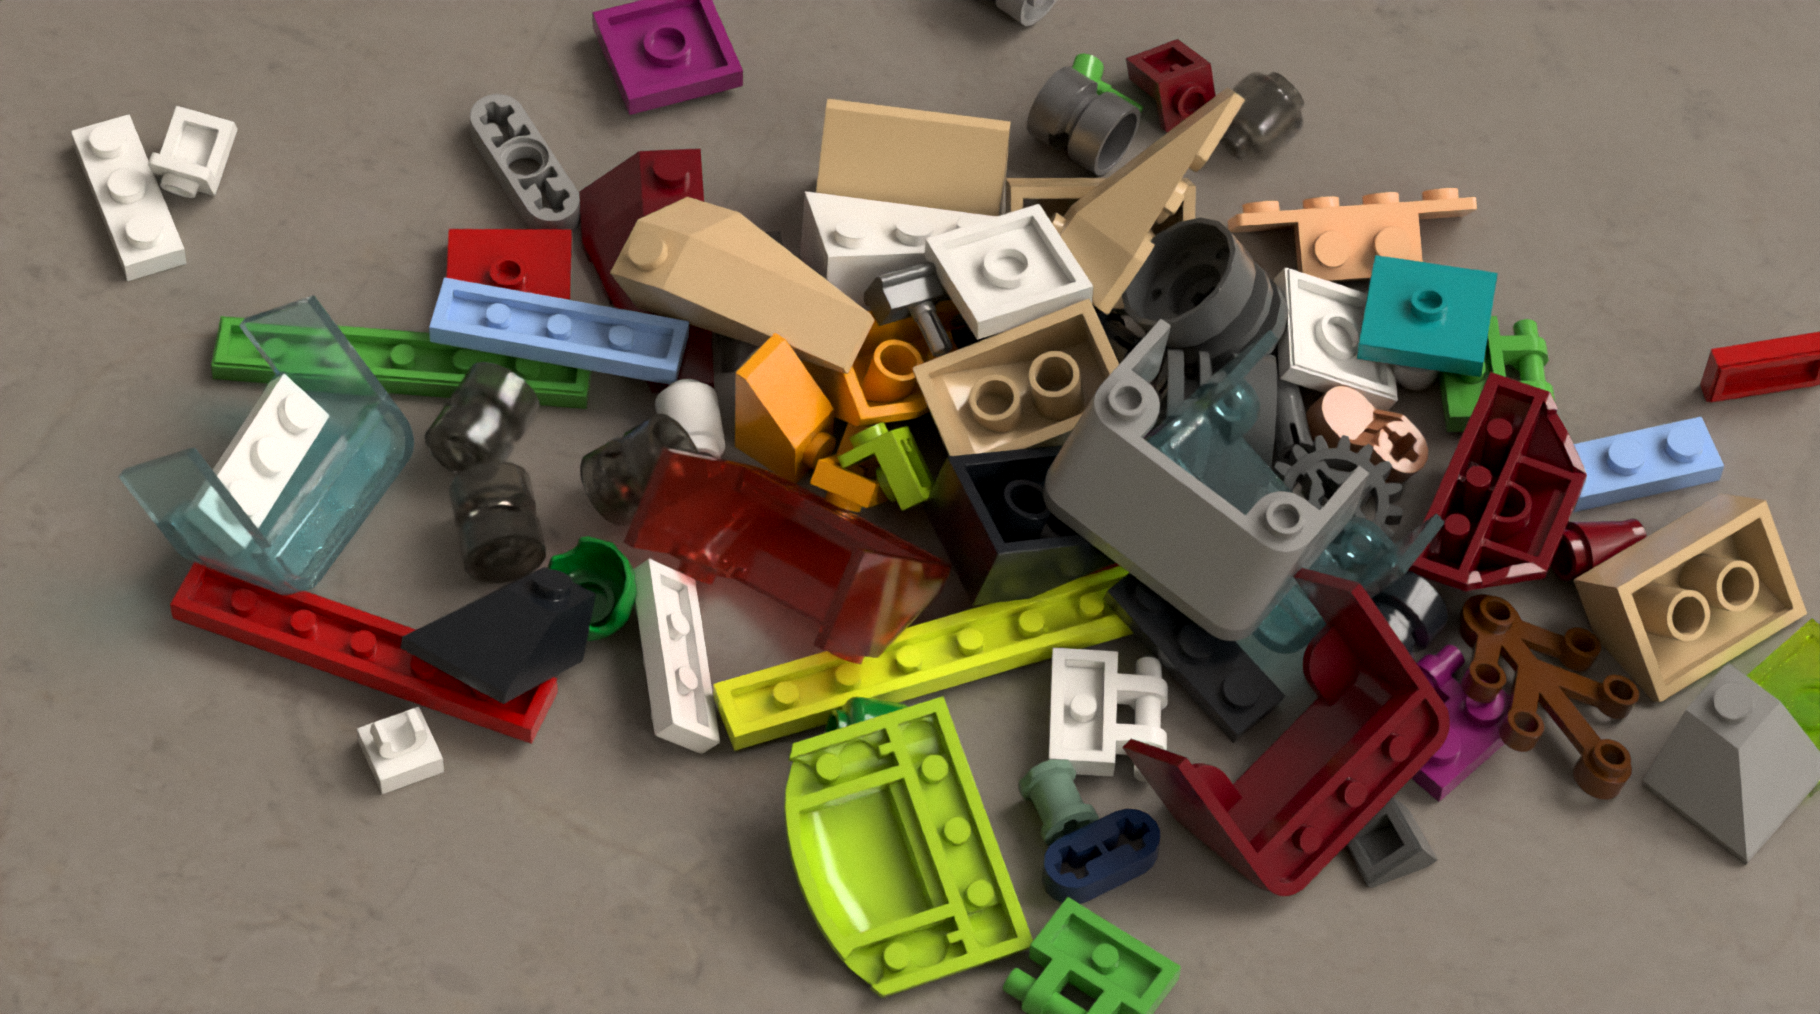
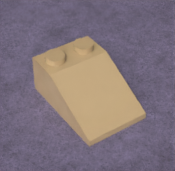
[912,298,1119,456]

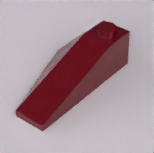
[579,148,714,393]

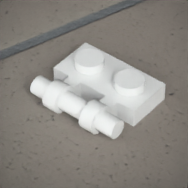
[1048,648,1168,782]

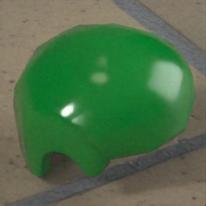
[547,536,637,641]

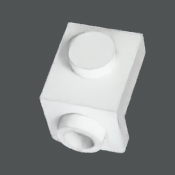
[148,106,238,198]

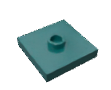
[1357,255,1498,377]

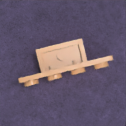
[1228,188,1477,283]

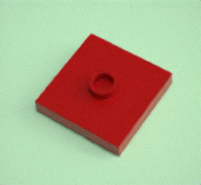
[446,229,572,300]

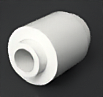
[655,379,725,477]

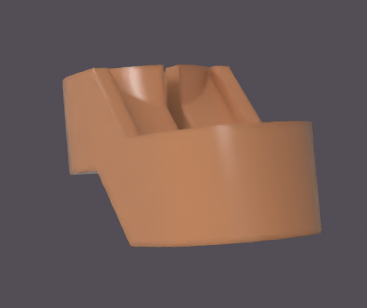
[1306,386,1428,484]

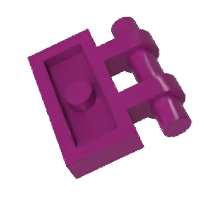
[1411,644,1521,802]

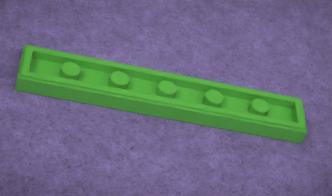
[211,316,592,409]

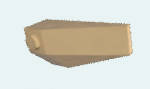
[1049,87,1245,315]

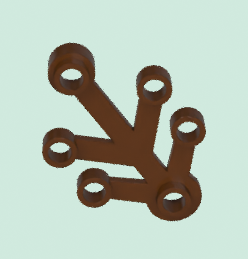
[1459,594,1639,800]

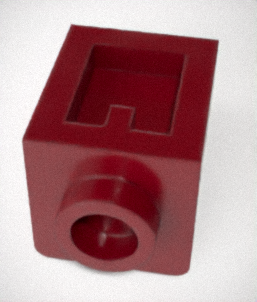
[1126,39,1216,133]

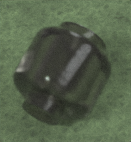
[1219,72,1305,161]

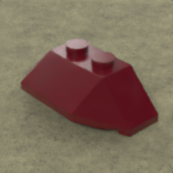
[1404,372,1587,591]

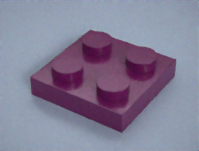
[592,0,743,115]

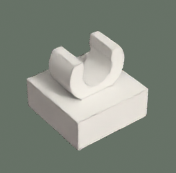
[357,707,444,794]

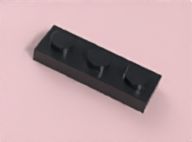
[1103,573,1285,743]

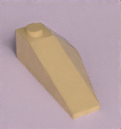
[610,197,875,374]

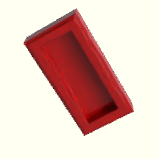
[1700,332,1820,403]

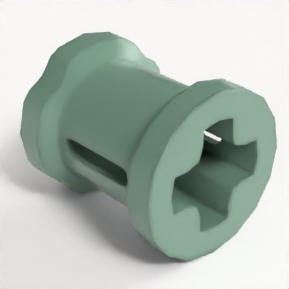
[1018,759,1099,846]

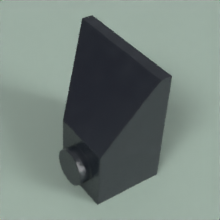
[400,567,596,704]

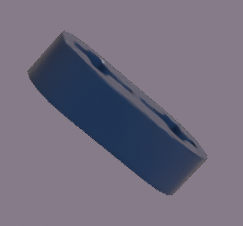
[1042,808,1160,904]

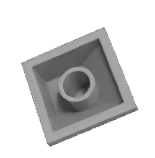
[1642,662,1820,865]

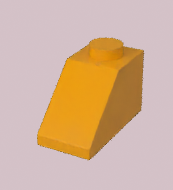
[735,333,836,485]

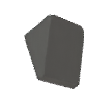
[1346,797,1438,888]

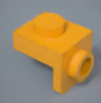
[810,423,888,512]

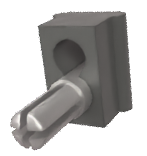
[863,262,953,357]

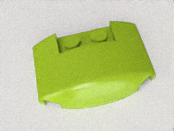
[784,696,1033,998]

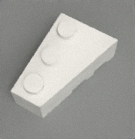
[800,191,996,311]

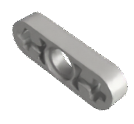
[470,94,580,233]

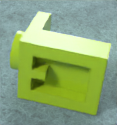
[837,422,935,511]

